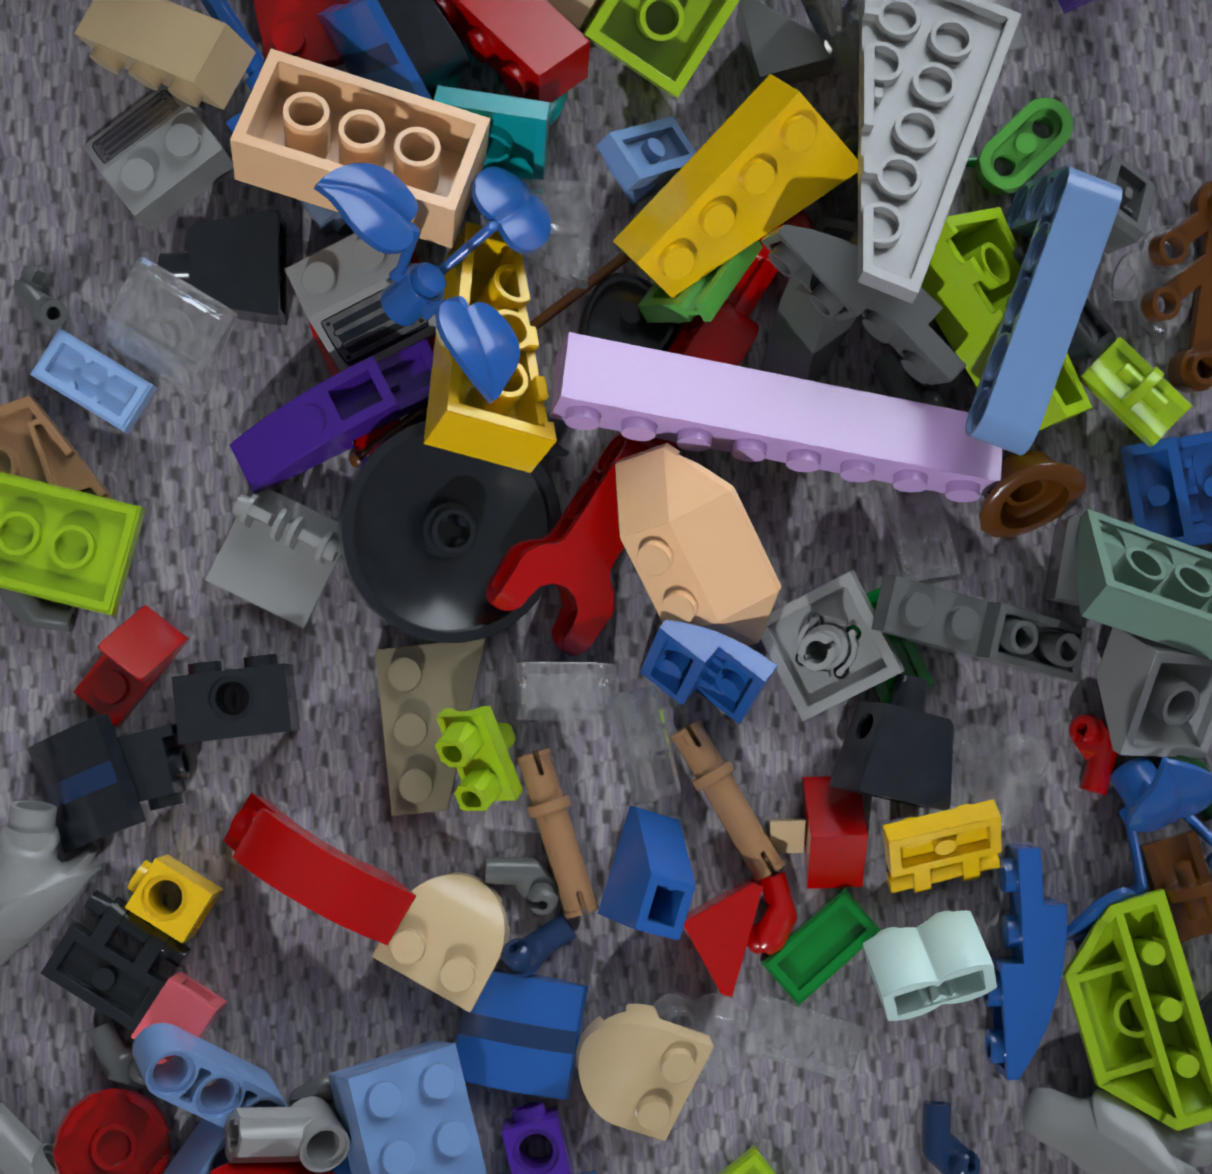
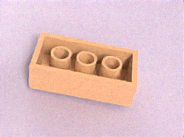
[230,49,490,248]

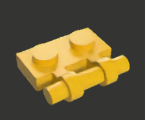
[882,799,1002,894]

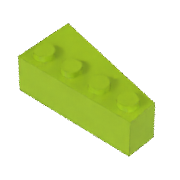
[921,207,1093,433]

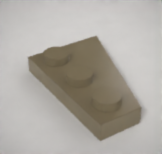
[375,638,487,816]

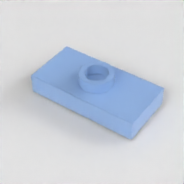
[30,328,157,434]

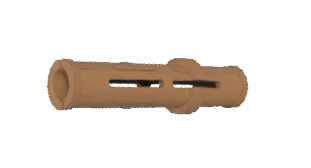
[669,719,785,882]
[516,747,599,919]

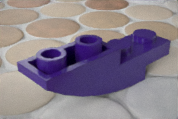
[229,339,433,494]

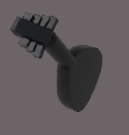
[547,272,681,458]

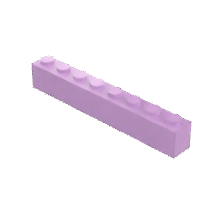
[549,332,1002,502]

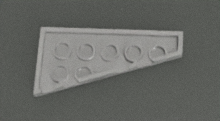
[857,0,1022,304]

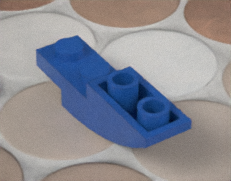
[983,844,1067,1080]

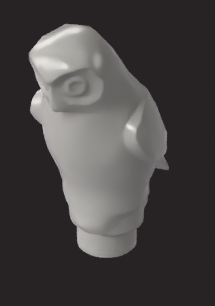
[0,800,102,967]
[1022,1088,1212,1174]

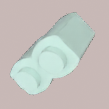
[863,910,997,1021]

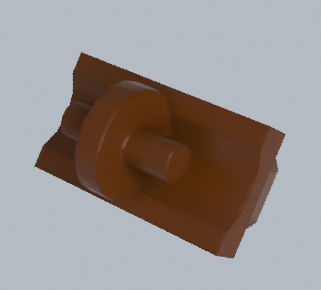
[1140,830,1212,943]

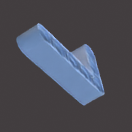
[965,166,1123,456]
[132,1022,288,1174]

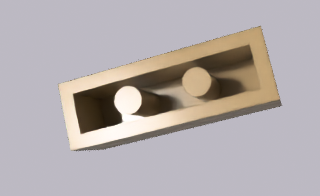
[74,0,256,110]

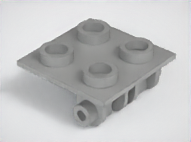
[205,489,341,629]

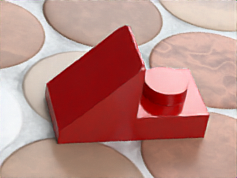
[73,605,190,726]

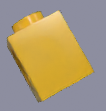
[125,854,224,944]

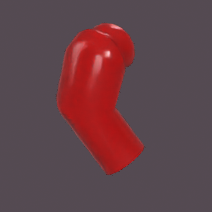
[1068,714,1118,796]
[747,871,797,955]

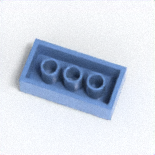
[328,1040,487,1174]

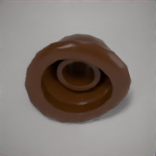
[979,450,1086,538]

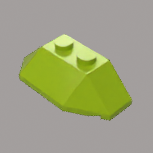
[1062,889,1212,1131]

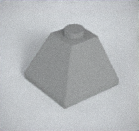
[1096,627,1212,758]

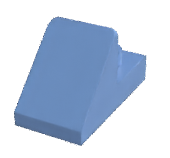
[596,116,696,205]

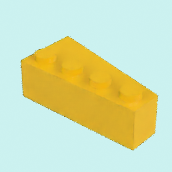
[613,74,858,298]
[424,221,557,473]

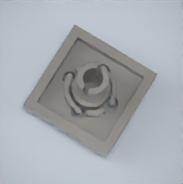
[761,570,905,721]

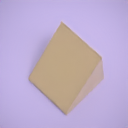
[767,818,806,854]

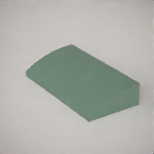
[1076,509,1212,660]

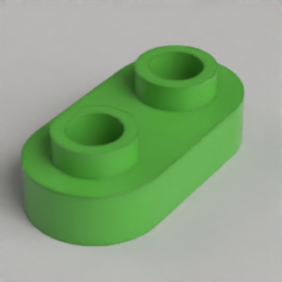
[975,98,1073,195]

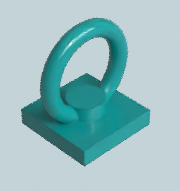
[434,42,568,190]

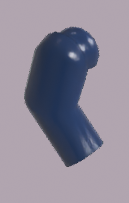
[501,913,577,977]
[922,1100,981,1174]

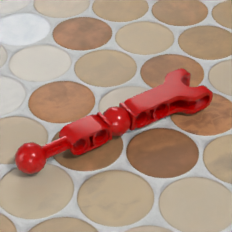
[486,210,814,656]

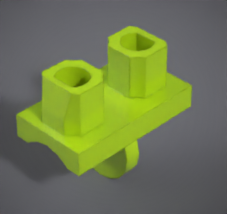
[1079,337,1193,447]
[435,706,523,811]

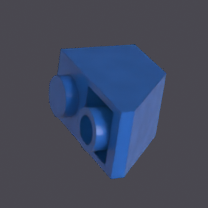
[597,805,696,941]

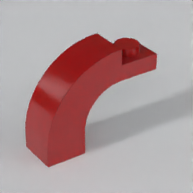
[223,792,416,945]

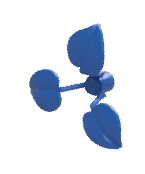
[314,163,551,404]
[1066,757,1212,942]

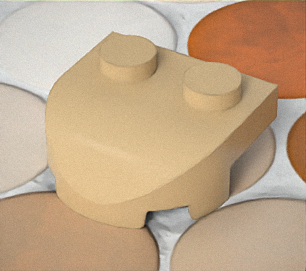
[372,872,510,1012]
[576,1004,714,1141]

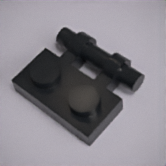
[40,889,191,1032]

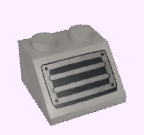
[82,85,233,232]
[285,233,436,372]

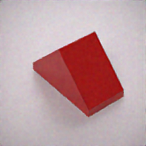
[802,776,868,889]
[684,879,763,997]

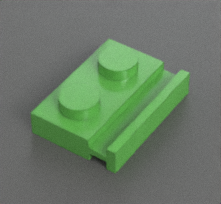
[638,240,762,324]

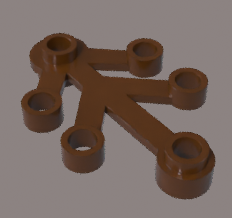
[1141,180,1212,393]

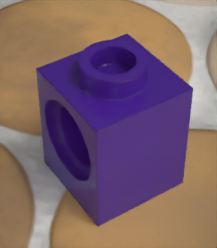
[501,1101,574,1174]

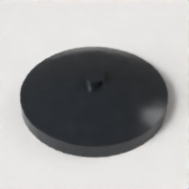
[338,421,561,643]

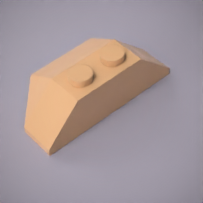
[615,443,782,646]

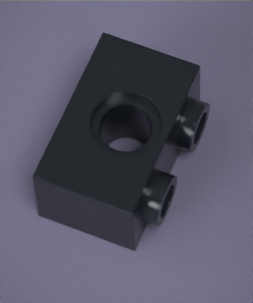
[172,654,300,744]

